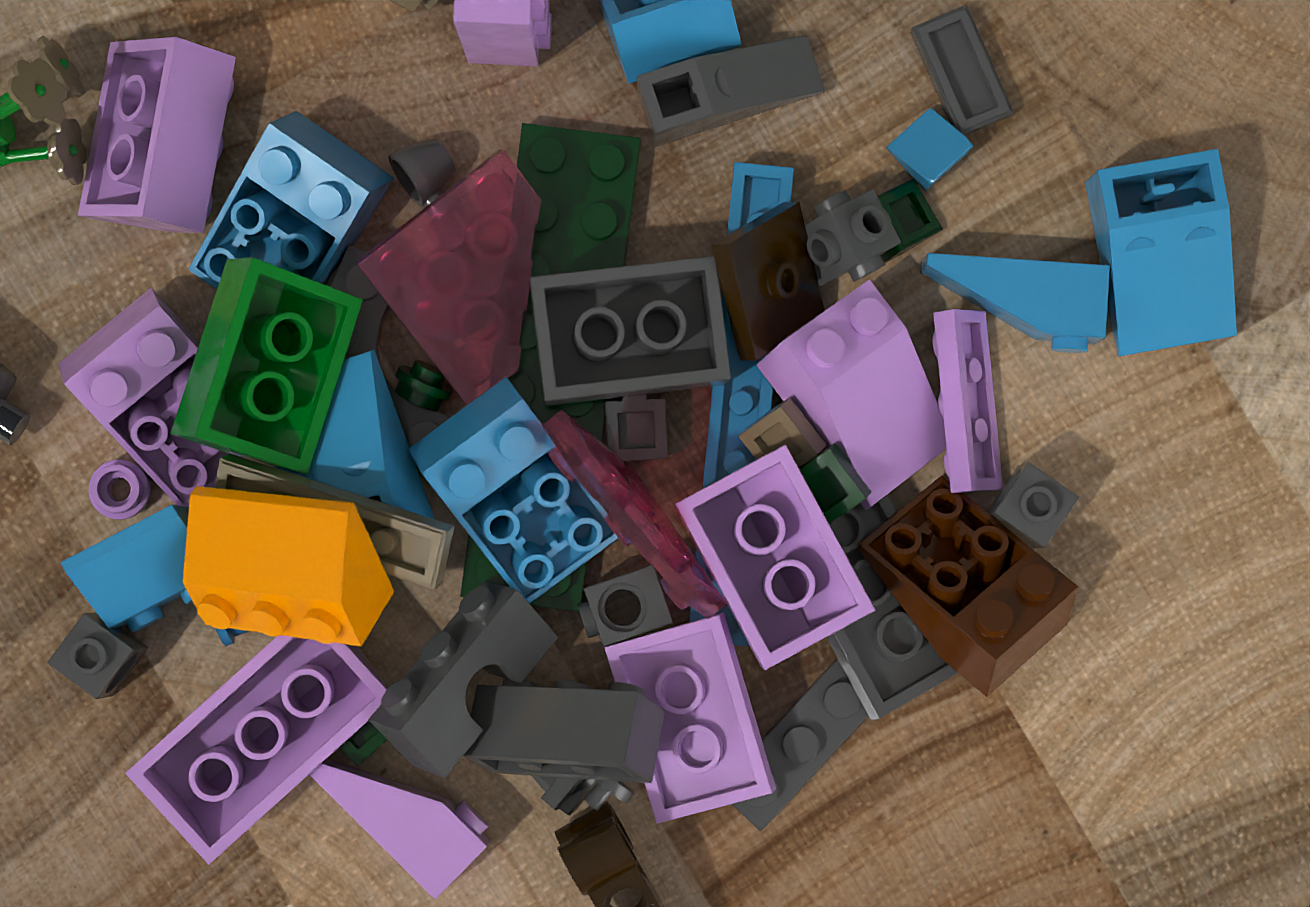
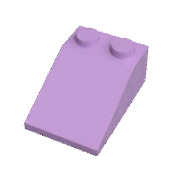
[756,279,946,510]

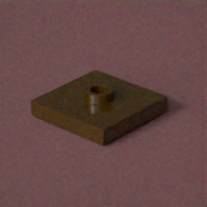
[712,202,825,361]

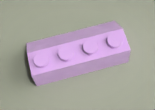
[125,635,388,865]

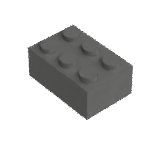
[530,256,731,406]

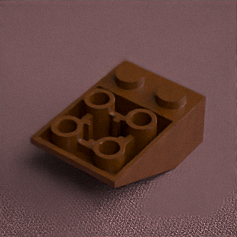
[858,475,1079,697]

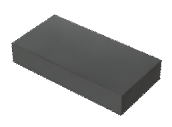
[910,4,1014,136]

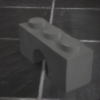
[368,581,558,778]

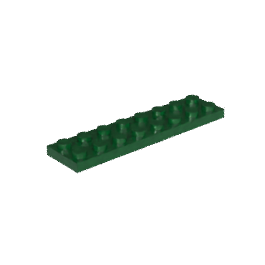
[460,123,641,612]

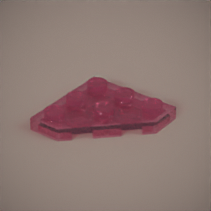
[355,149,541,405]
[542,410,727,619]

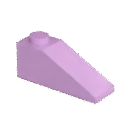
[309,758,491,899]

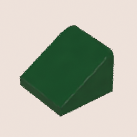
[877,178,943,263]

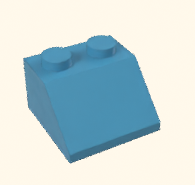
[597,0,742,84]
[61,504,193,633]

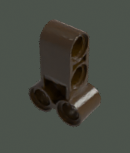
[555,801,664,907]

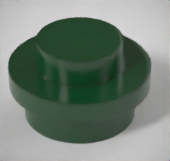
[395,360,454,411]

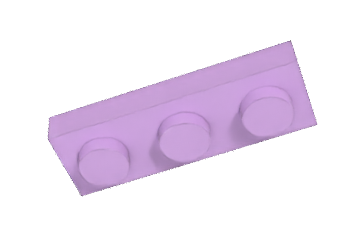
[932,309,1003,493]

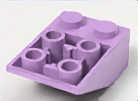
[58,287,247,507]

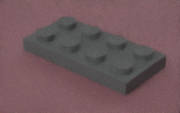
[826,494,958,721]

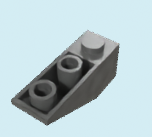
[637,35,825,147]

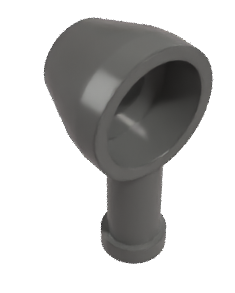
[388,139,473,251]

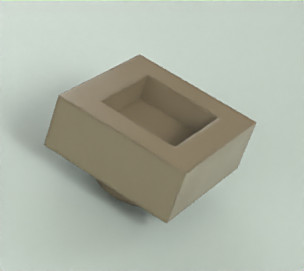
[738,397,827,468]

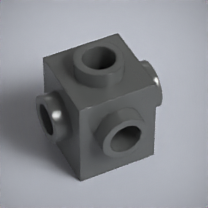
[805,189,902,287]

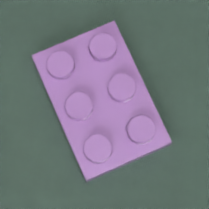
[604,612,776,824]

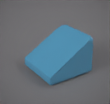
[886,107,974,192]

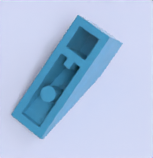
[921,253,1110,353]

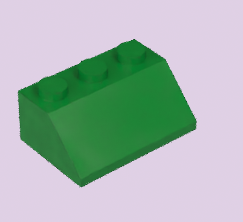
[170,257,363,475]

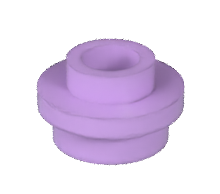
[89,459,151,520]

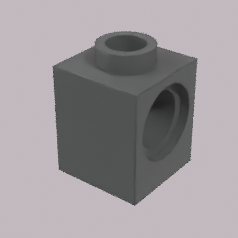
[986,462,1079,549]
[577,565,673,646]
[47,613,149,699]

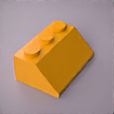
[183,486,394,646]

